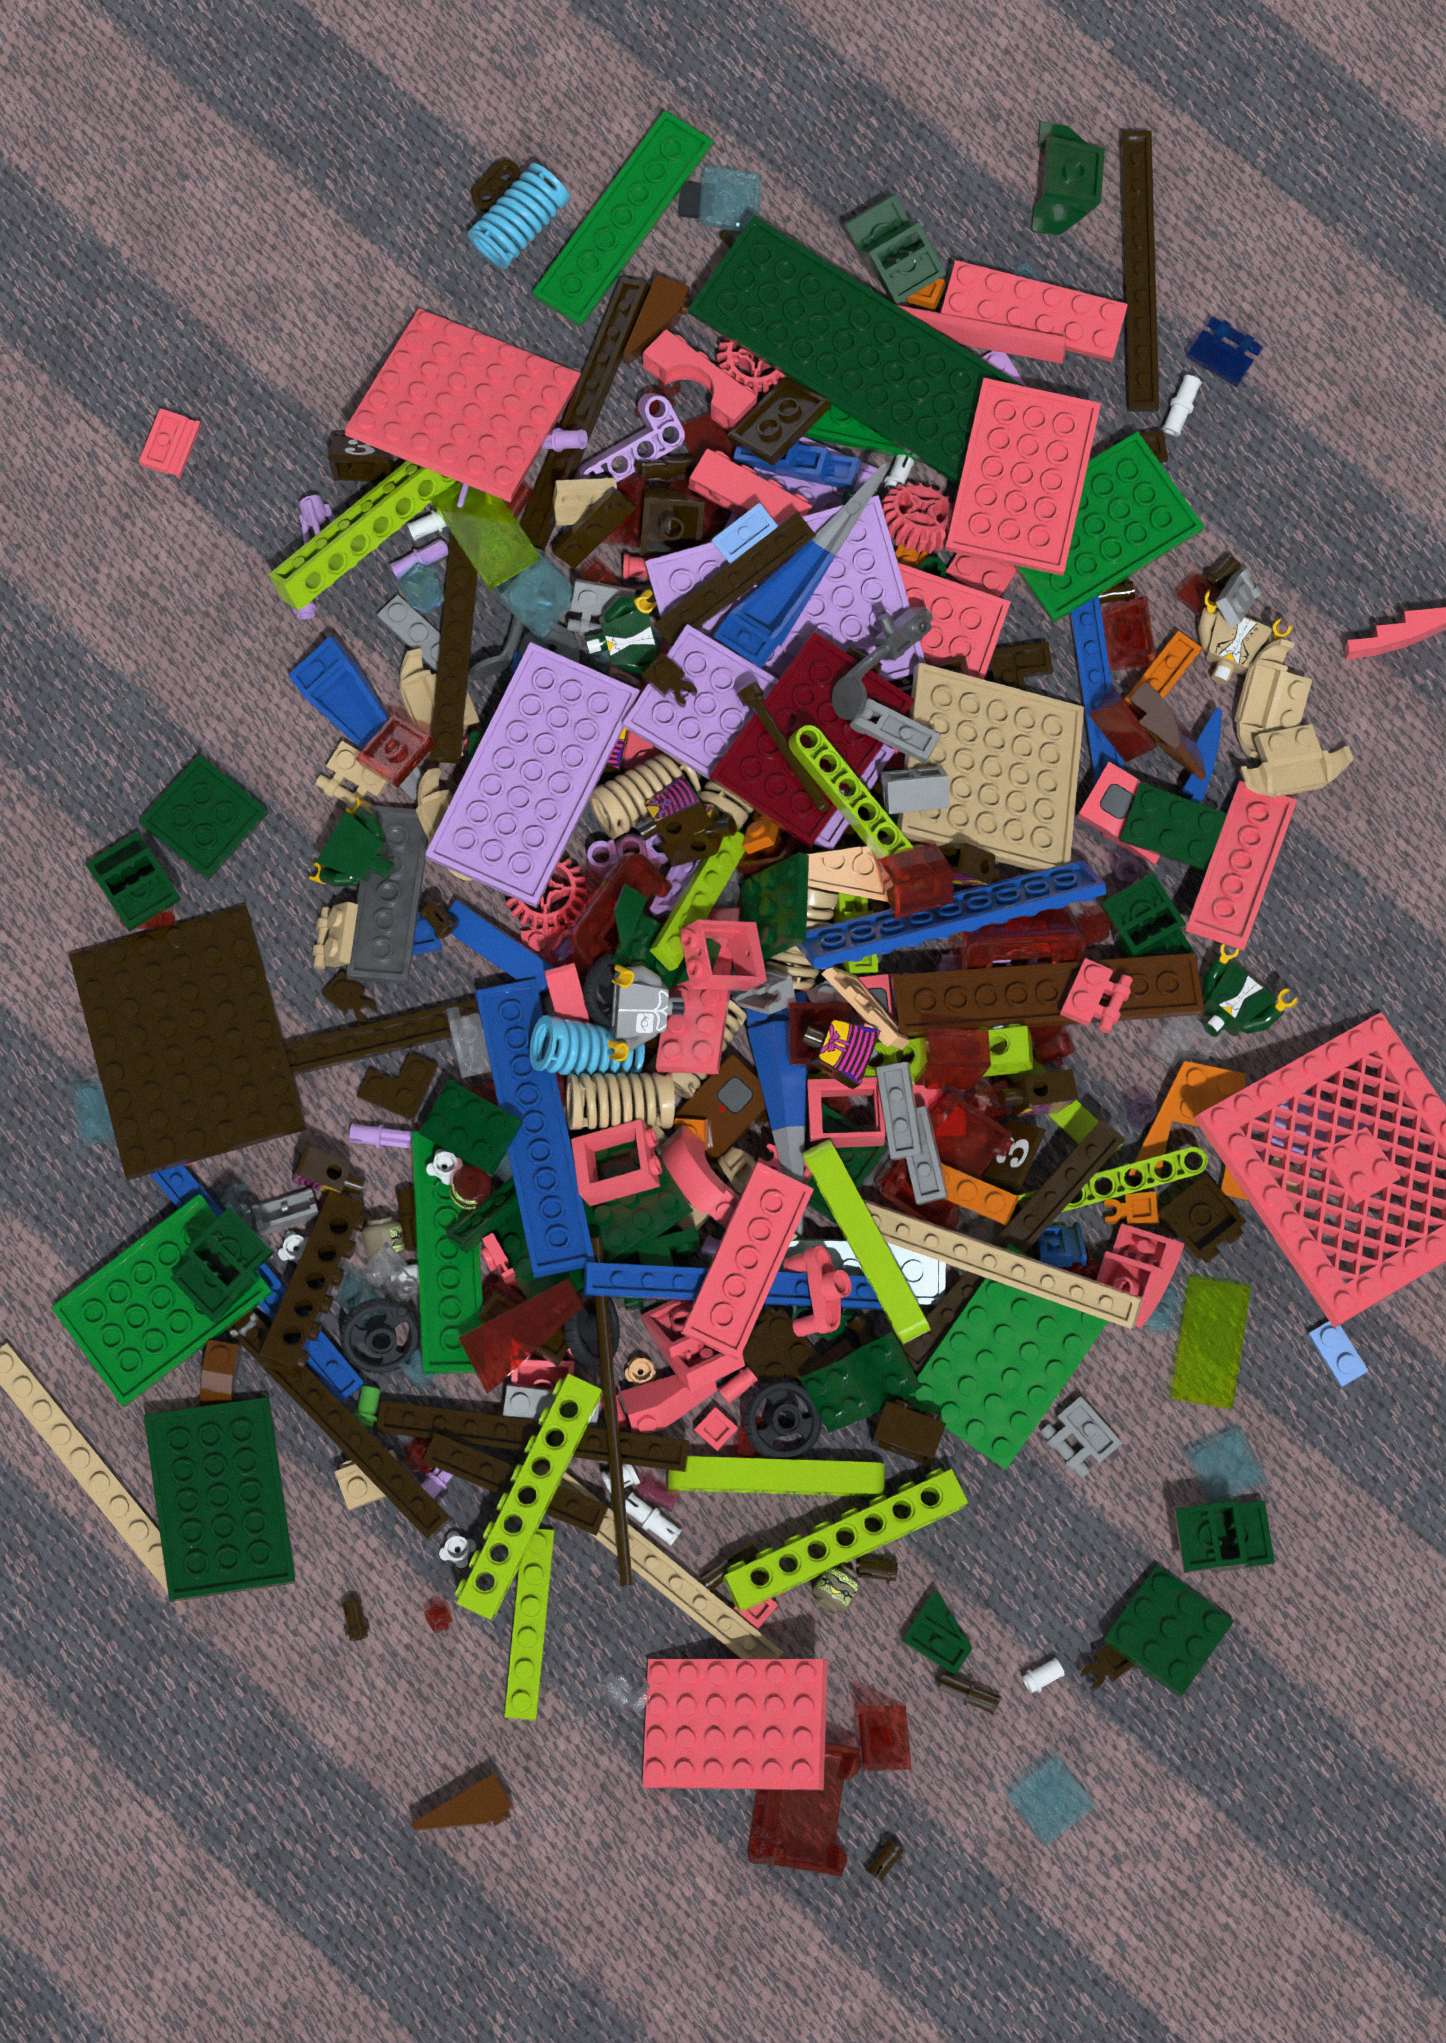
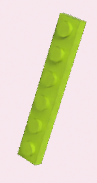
[649,828,746,971]
[504,1529,555,1721]

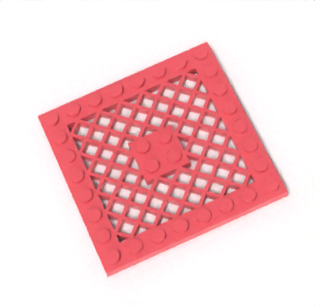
[1194,1012,1446,1329]

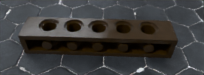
[259,1190,368,1377]

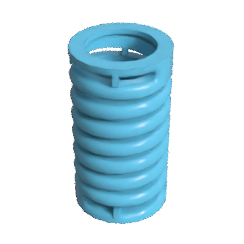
[467,163,570,269]
[530,1015,645,1078]

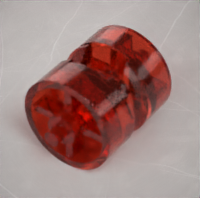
[1028,1025,1076,1066]

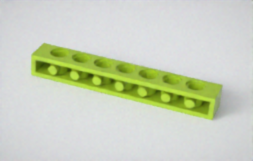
[268,461,457,611]
[807,1024,1034,1085]
[455,1373,603,1622]
[723,1468,968,1614]

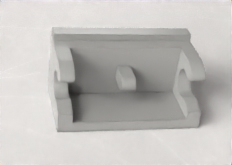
[881,766,949,814]
[732,968,796,1015]
[251,1187,320,1236]

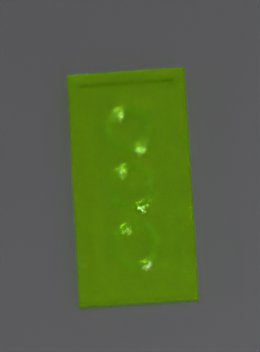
[430,482,541,590]
[1170,1277,1251,1410]

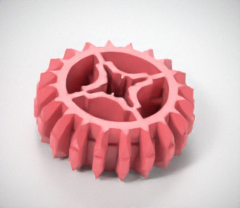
[716,337,787,398]
[881,481,955,554]
[505,858,587,933]

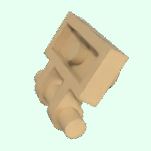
[315,741,394,810]
[312,902,358,969]

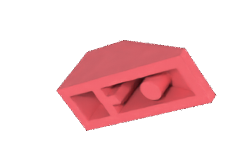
[620,1375,718,1435]

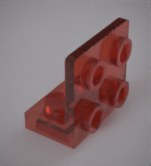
[915,1028,991,1091]

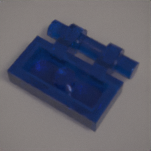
[1187,316,1264,387]

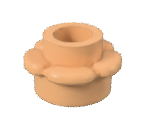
[625,1357,656,1387]

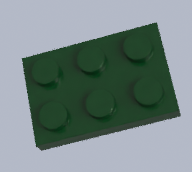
[1119,783,1227,872]
[419,1080,524,1176]

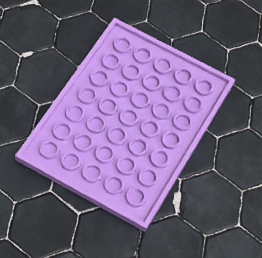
[645,496,926,682]

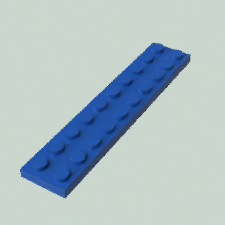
[796,860,1106,969]
[475,978,595,1278]

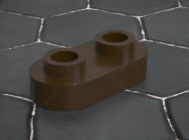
[472,160,521,213]

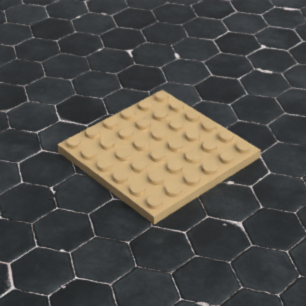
[897,662,1084,871]

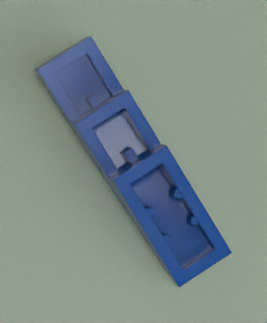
[733,442,861,490]
[1181,707,1222,804]
[448,900,556,995]

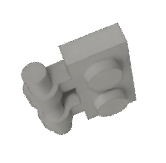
[567,579,636,637]
[1041,1396,1122,1479]

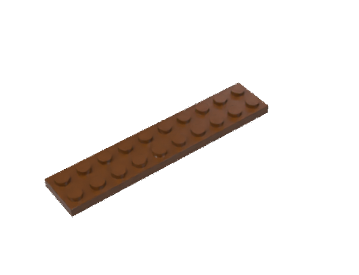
[891,953,1204,1037]

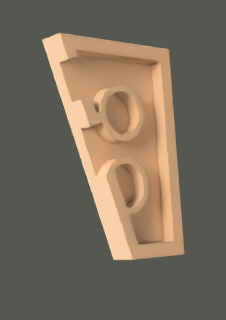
[806,843,898,902]
[822,967,910,1049]

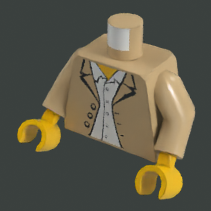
[1198,590,1293,685]

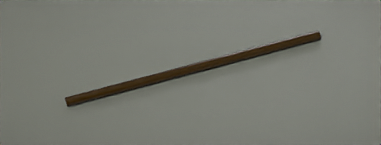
[590,1237,633,1586]

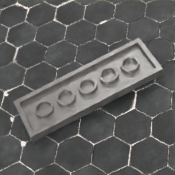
[347,805,428,985]

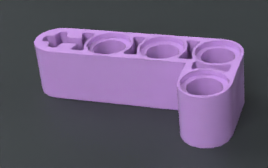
[575,393,685,483]

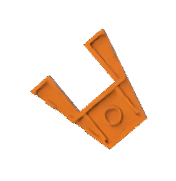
[1128,1061,1249,1201]

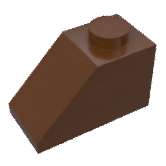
[200,1340,242,1407]

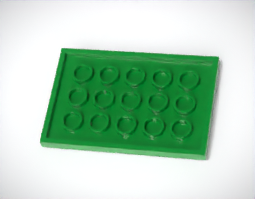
[1013,431,1204,624]
[51,1194,274,1407]
[903,1244,1108,1470]

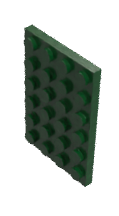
[489,1123,694,1318]
[144,1397,295,1602]

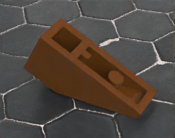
[623,275,693,365]
[411,1774,514,1831]

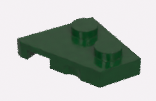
[902,1589,973,1676]

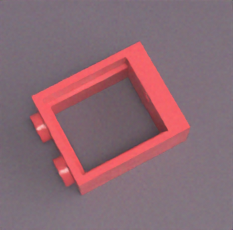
[680,920,767,991]
[807,1077,887,1149]
[571,1119,662,1206]

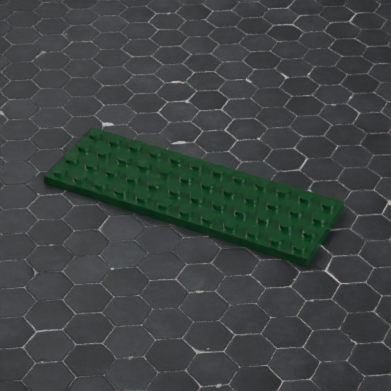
[688,215,1025,486]

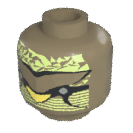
[361,1216,405,1263]
[813,1565,860,1615]

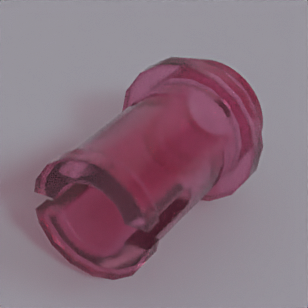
[638,1479,680,1512]

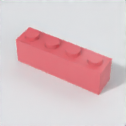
[688,448,812,524]

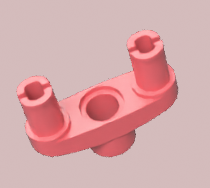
[784,1245,852,1337]

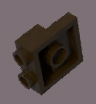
[1158,1174,1247,1264]
[742,1307,821,1385]

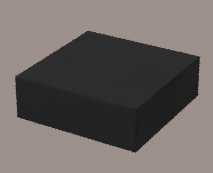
[679,182,715,220]

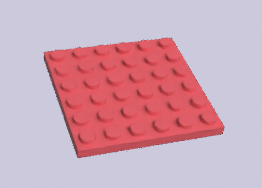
[345,308,581,502]

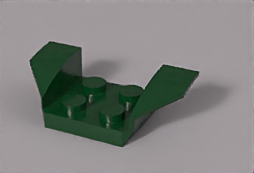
[1031,122,1105,235]
[613,884,721,989]

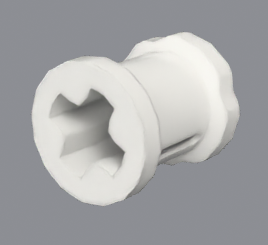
[600,1464,640,1496]

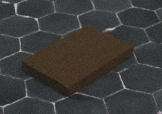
[727,376,831,466]

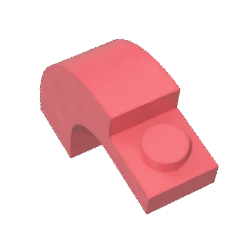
[661,1125,740,1229]

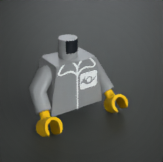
[607,965,685,1062]

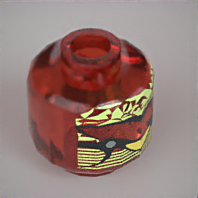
[449,1165,492,1210]

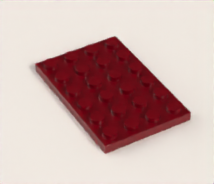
[709,632,915,848]

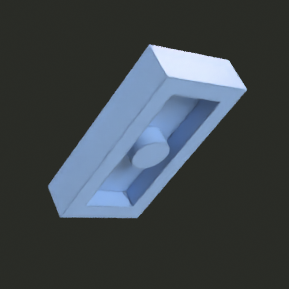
[712,503,778,564]
[1308,1321,1368,1388]

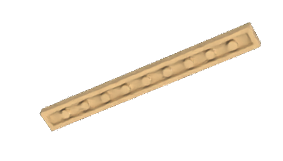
[862,1199,1143,1329]
[0,1343,180,1604]
[533,1459,784,1659]

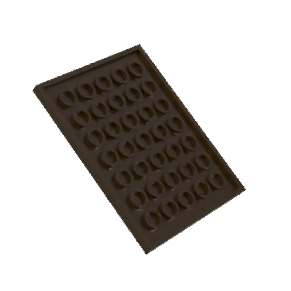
[69,905,307,1181]

